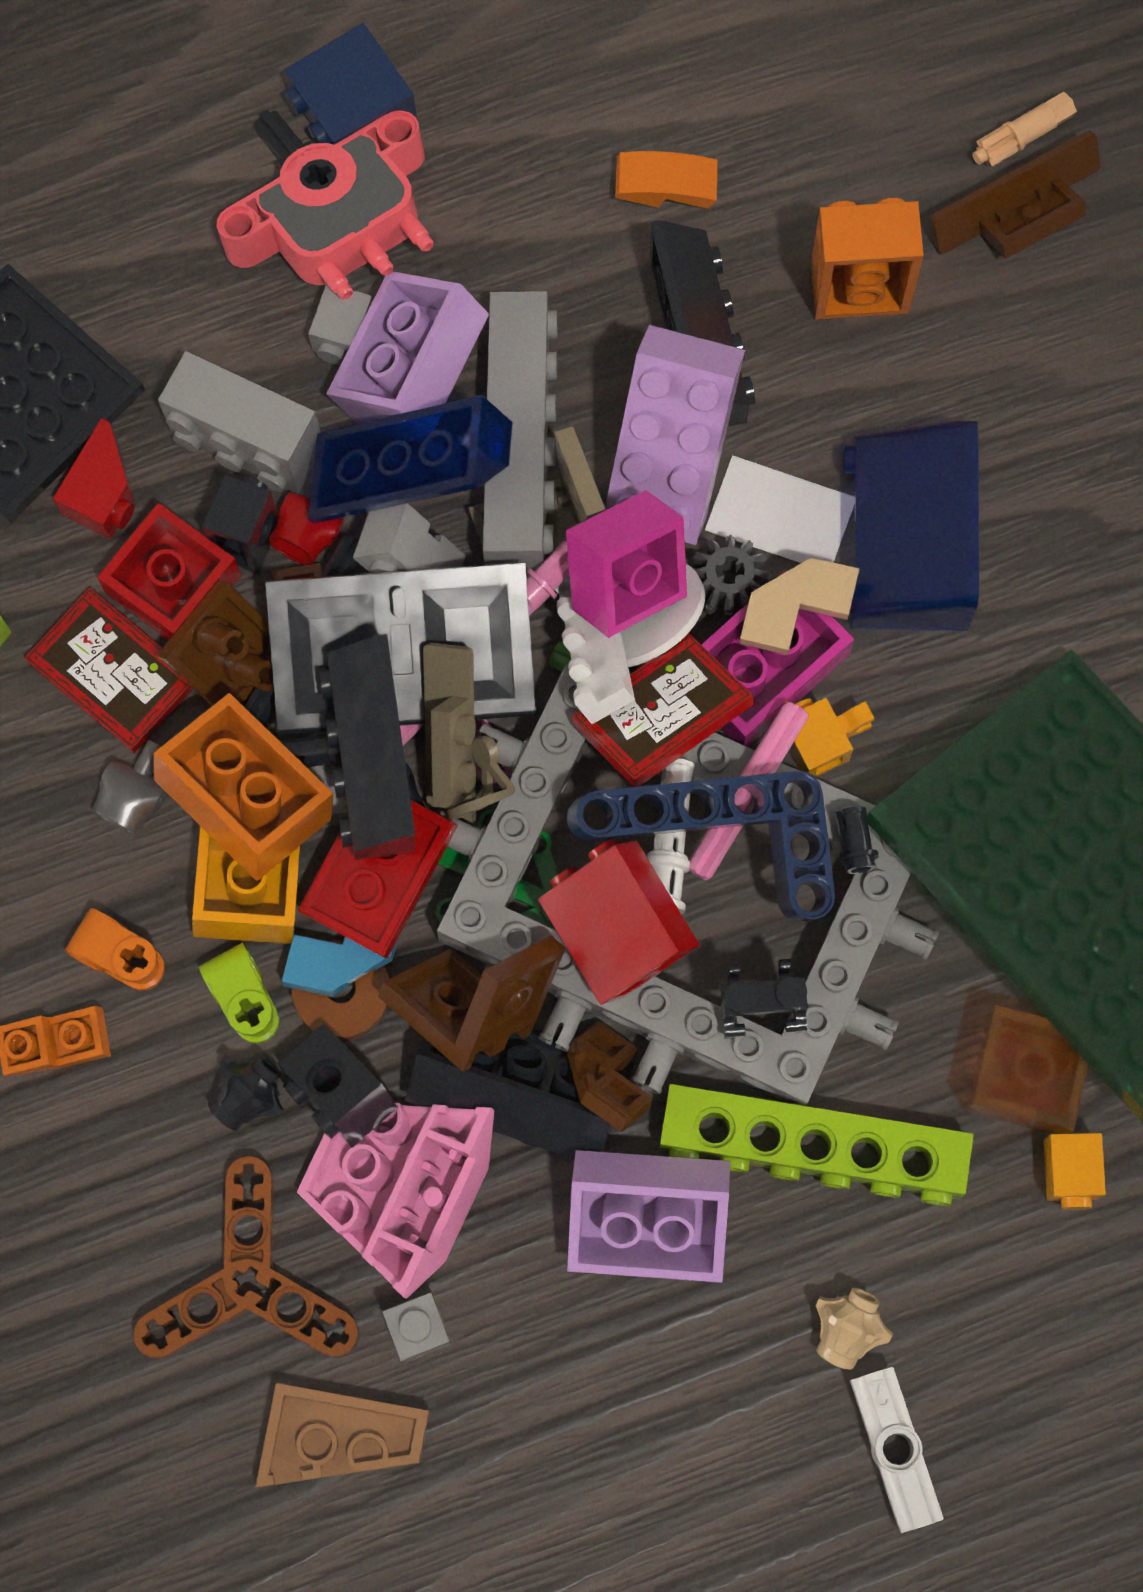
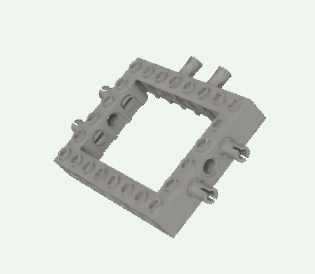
[437,665,939,1106]

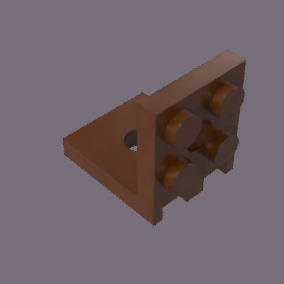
[378,935,566,1072]

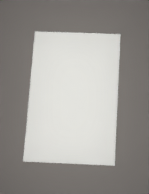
[705,455,857,563]

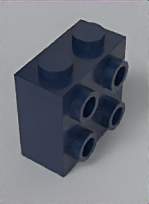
[283,22,417,145]

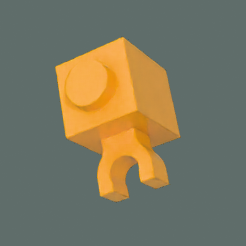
[789,698,875,777]

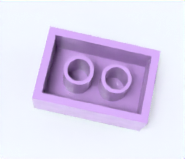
[326,271,489,439]
[567,1150,730,1283]

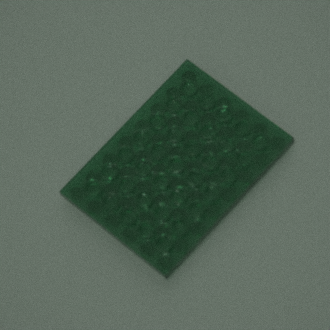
[866,649,1143,1123]

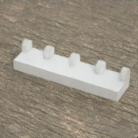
[555,575,635,724]

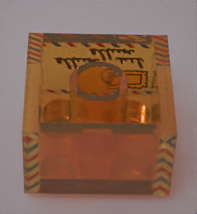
[966,1005,1096,1134]

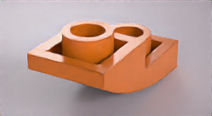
[615,151,718,209]
[0,1006,111,1077]

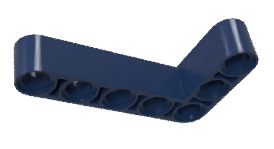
[567,771,835,922]

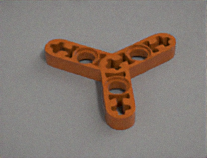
[134,1156,360,1359]

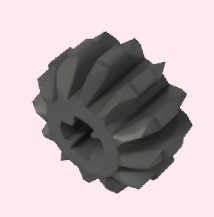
[692,534,771,620]

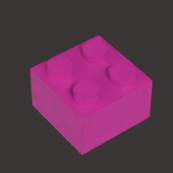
[566,490,687,638]

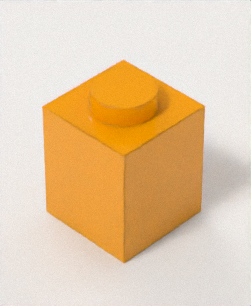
[1043,1133,1106,1210]

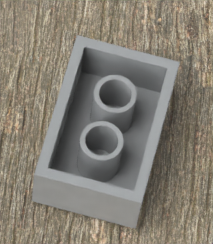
[158,351,324,494]

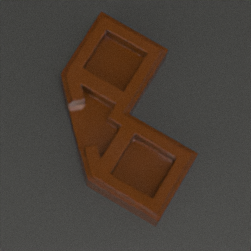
[567,1021,653,1133]

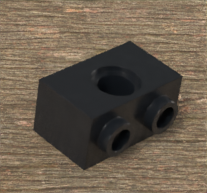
[202,475,278,574]
[277,1024,398,1148]

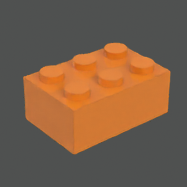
[810,198,924,320]
[153,693,333,881]

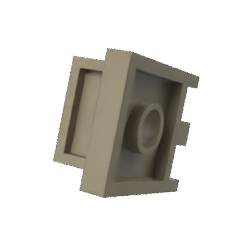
[469,426,605,577]

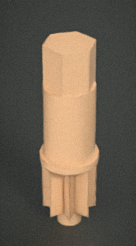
[972,91,1077,167]

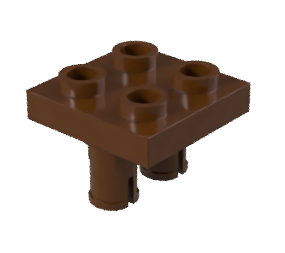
[157,580,274,706]

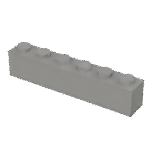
[483,291,558,571]

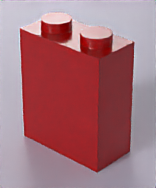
[538,839,700,1005]

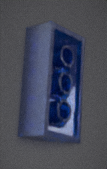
[308,395,513,524]

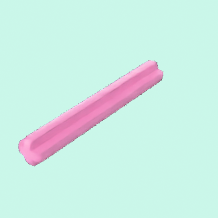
[689,702,808,880]

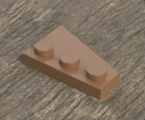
[255,1383,430,1488]

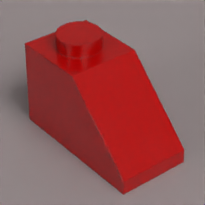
[53,418,135,540]

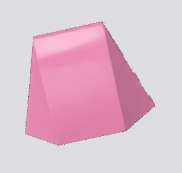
[297,1103,494,1299]

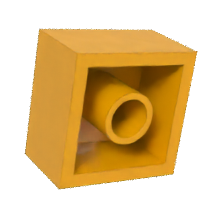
[192,826,300,944]

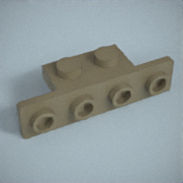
[423,643,476,827]

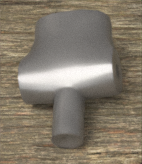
[91,740,167,835]

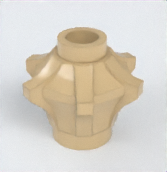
[816,1288,893,1370]

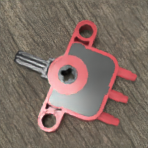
[216,110,433,300]

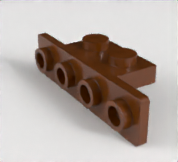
[930,130,1101,259]

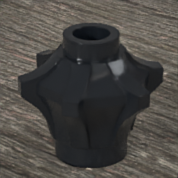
[208,1054,284,1131]

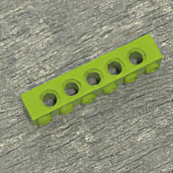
[659,1084,974,1206]

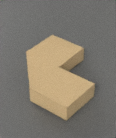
[739,558,859,655]

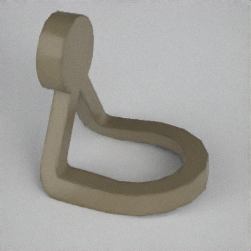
[447,735,515,821]

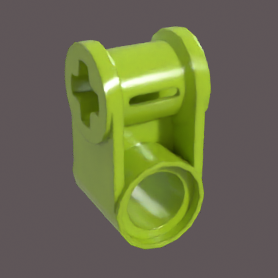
[198,942,280,1044]

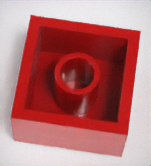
[97,503,242,641]

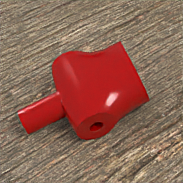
[269,477,344,565]

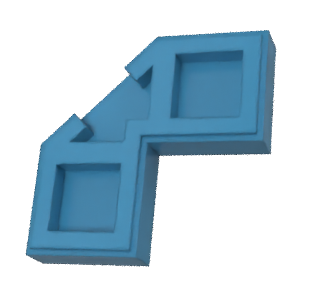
[281,935,399,997]

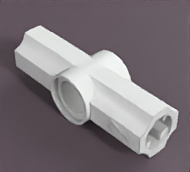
[850,1367,944,1533]

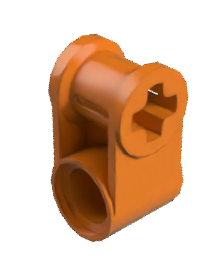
[64,908,165,991]

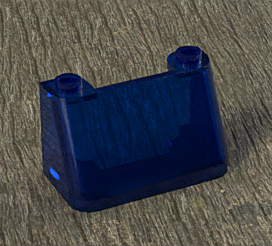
[843,420,979,631]

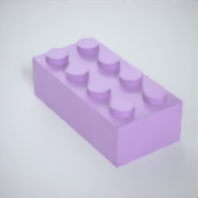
[605,325,745,545]

